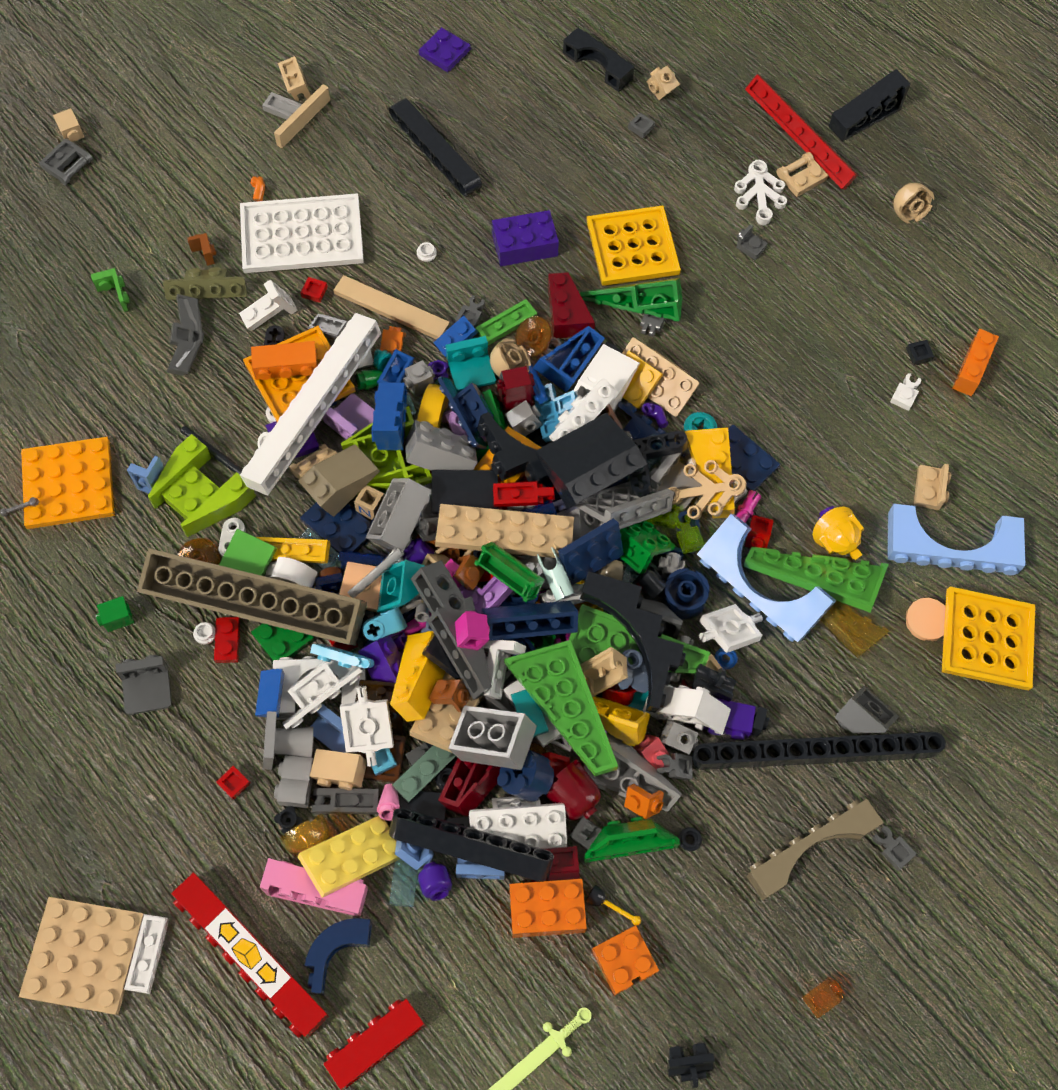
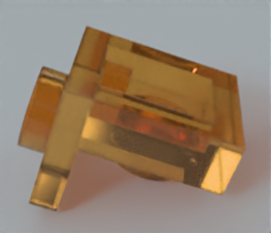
[802,977,844,1019]

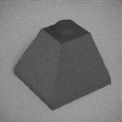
[638,597,683,639]
[835,686,899,733]

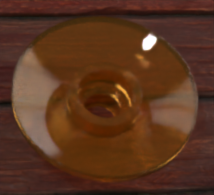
[515,316,552,357]
[177,538,221,565]

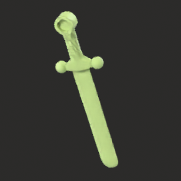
[488,1008,591,1090]

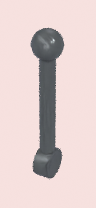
[0,497,39,516]

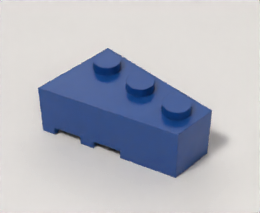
[533,326,605,392]
[371,383,407,450]

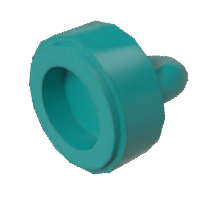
[373,349,392,371]

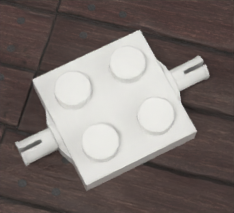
[699,604,763,653]
[340,686,394,767]

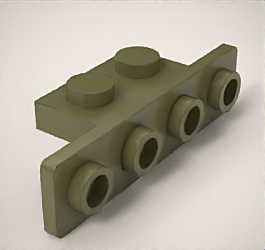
[163,267,247,300]

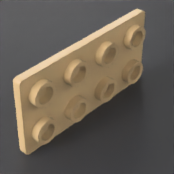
[622,337,700,417]

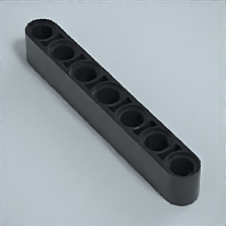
[388,98,482,197]
[389,808,554,882]

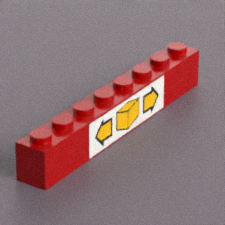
[171,872,329,1039]

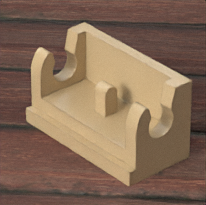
[278,56,311,101]
[580,647,628,697]

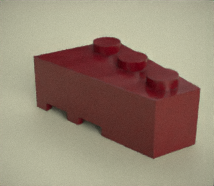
[547,272,595,338]
[497,366,535,420]
[438,758,501,817]

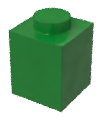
[96,596,134,632]

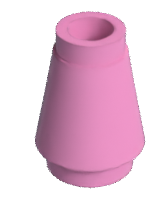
[377,784,400,821]

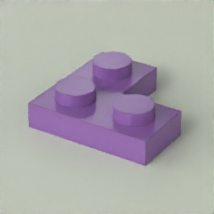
[459,577,513,614]

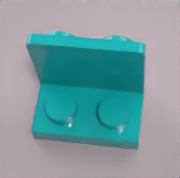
[445,336,496,392]

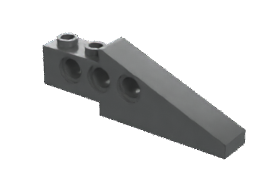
[411,560,492,700]

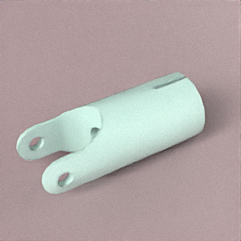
[537,547,575,601]

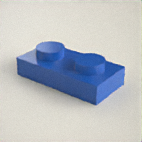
[433,316,478,357]

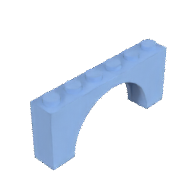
[888,504,1025,575]
[697,514,836,642]

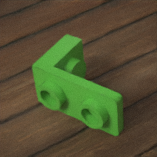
[91,268,130,312]

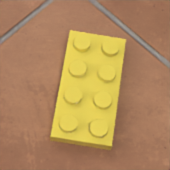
[298,816,400,898]

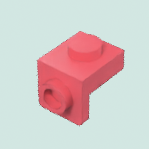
[633,735,669,770]

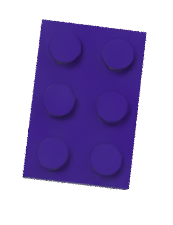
[492,210,559,267]

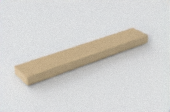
[334,275,450,339]

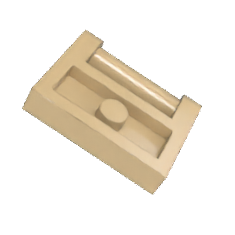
[777,152,828,197]
[288,444,337,479]

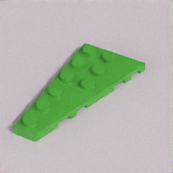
[743,547,889,613]
[569,604,710,674]
[504,640,618,776]

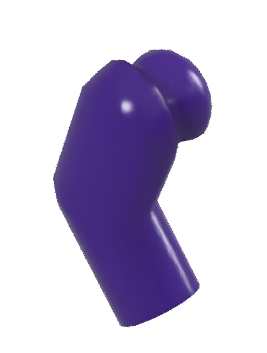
[642,403,669,428]

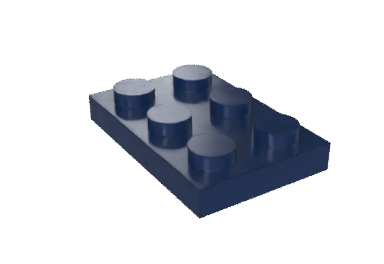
[728,425,780,492]
[300,502,372,561]
[558,518,624,586]

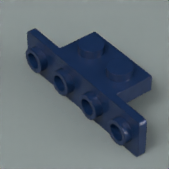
[438,376,494,450]
[617,402,687,460]

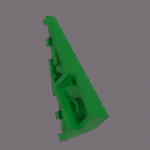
[579,278,682,321]

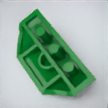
[584,817,680,863]

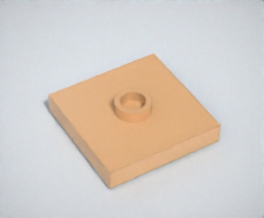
[339,562,382,613]

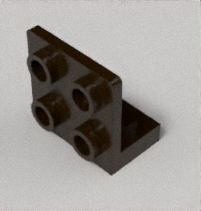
[355,680,403,735]

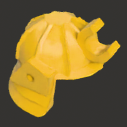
[813,507,864,560]

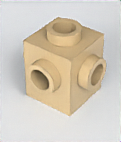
[646,66,680,100]

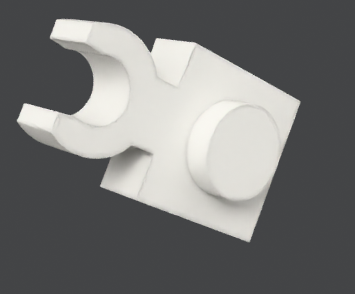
[890,373,921,411]

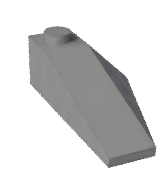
[583,731,682,812]

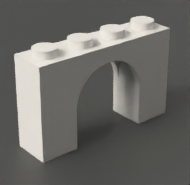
[273,656,367,720]

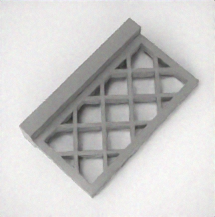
[575,481,674,529]

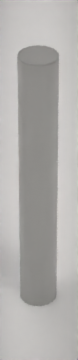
[348,548,404,598]

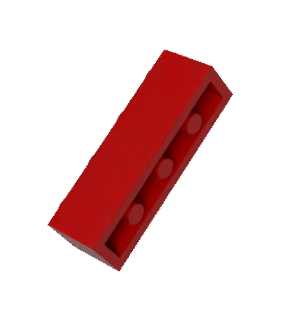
[323,999,425,1090]

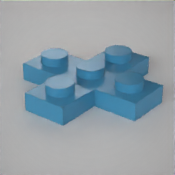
[534,383,577,443]

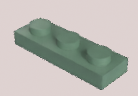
[392,745,456,802]

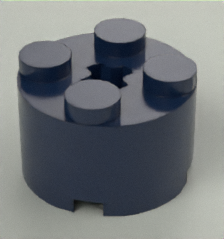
[662,568,709,620]
[497,750,554,802]

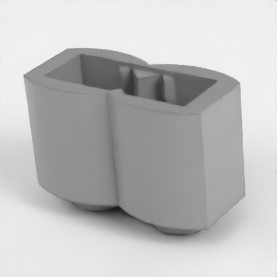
[274,755,314,808]

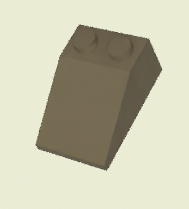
[298,444,380,517]

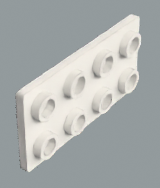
[469,796,567,849]

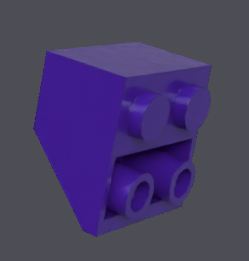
[358,630,407,683]

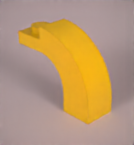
[417,384,448,429]

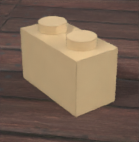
[310,749,367,790]

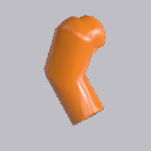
[251,176,265,202]

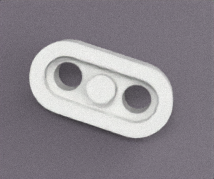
[219,518,246,558]

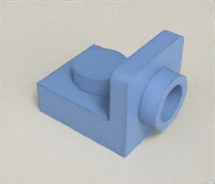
[395,840,434,870]

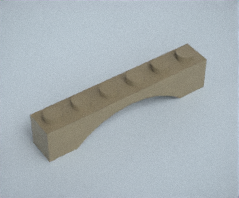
[746,799,884,901]

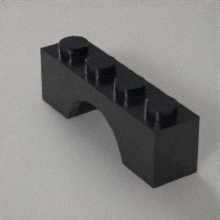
[563,27,635,92]

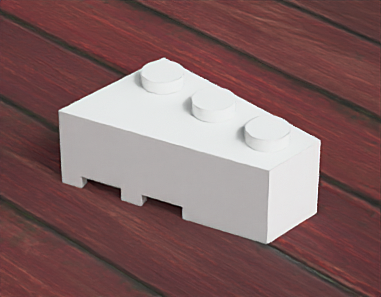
[643,685,731,735]

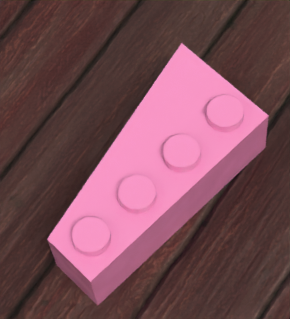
[260,858,368,917]

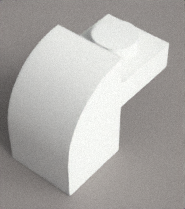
[265,557,318,588]

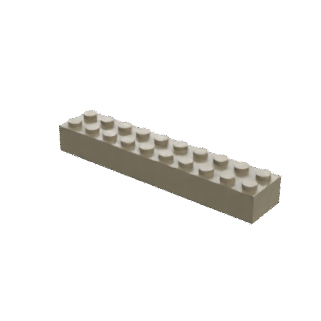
[137,548,367,646]

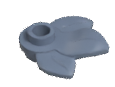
[618,649,648,693]

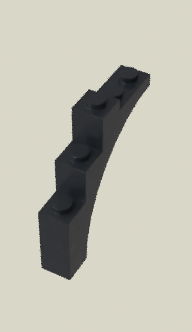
[478,412,551,485]
[580,571,686,713]

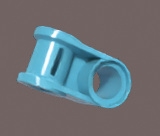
[362,607,407,641]

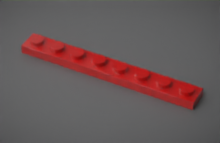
[745,74,858,190]

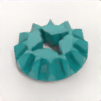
[683,412,717,431]

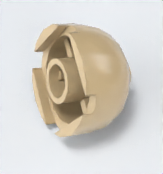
[893,183,934,224]
[490,338,531,377]

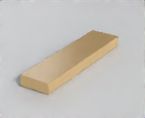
[274,84,330,148]

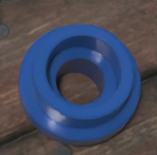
[715,648,738,669]

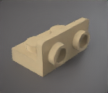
[914,464,951,510]

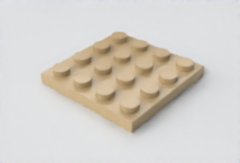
[19,897,144,1015]

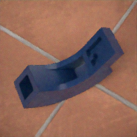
[305,918,372,996]

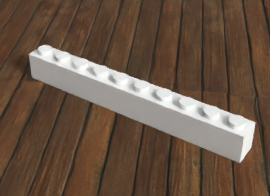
[240,313,381,496]

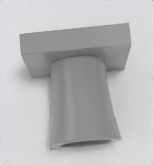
[262,711,313,770]

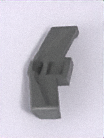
[166,294,204,376]

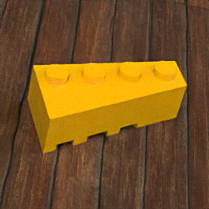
[685,428,735,519]
[390,631,445,722]

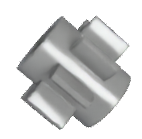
[658,552,685,579]

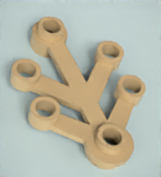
[668,460,746,520]

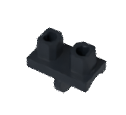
[692,664,736,702]
[667,1043,715,1088]

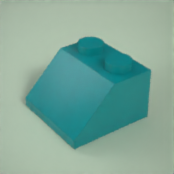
[377,560,425,613]

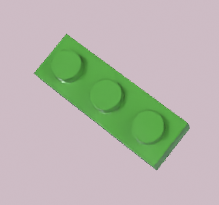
[476,299,538,346]

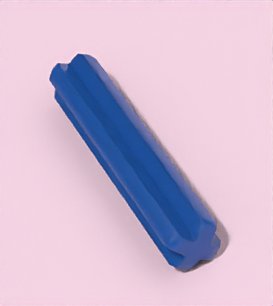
[528,364,548,404]

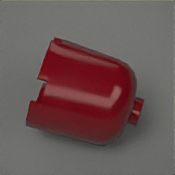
[546,759,601,820]

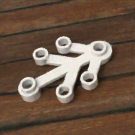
[734,160,787,225]

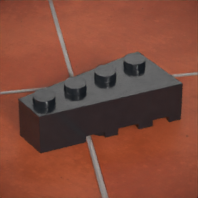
[828,69,911,142]

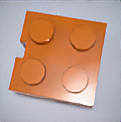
[591,925,659,996]

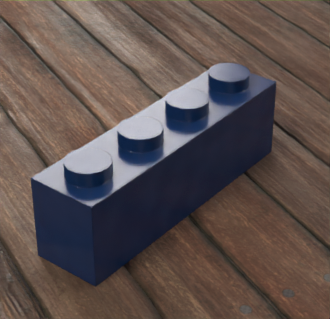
[481,601,578,641]

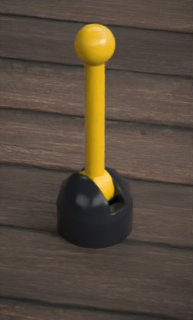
[585,885,641,926]

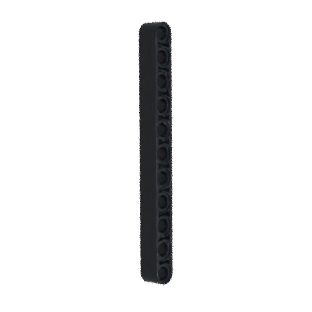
[692,732,946,770]

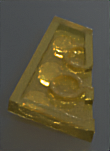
[820,600,890,658]

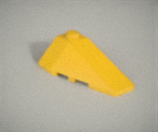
[592,696,650,746]

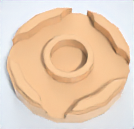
[906,598,946,641]

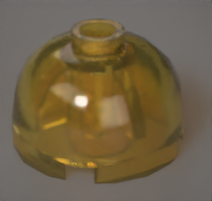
[279,814,329,857]

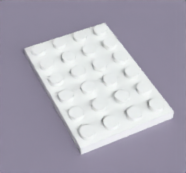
[240,194,364,273]

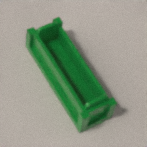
[474,542,545,602]

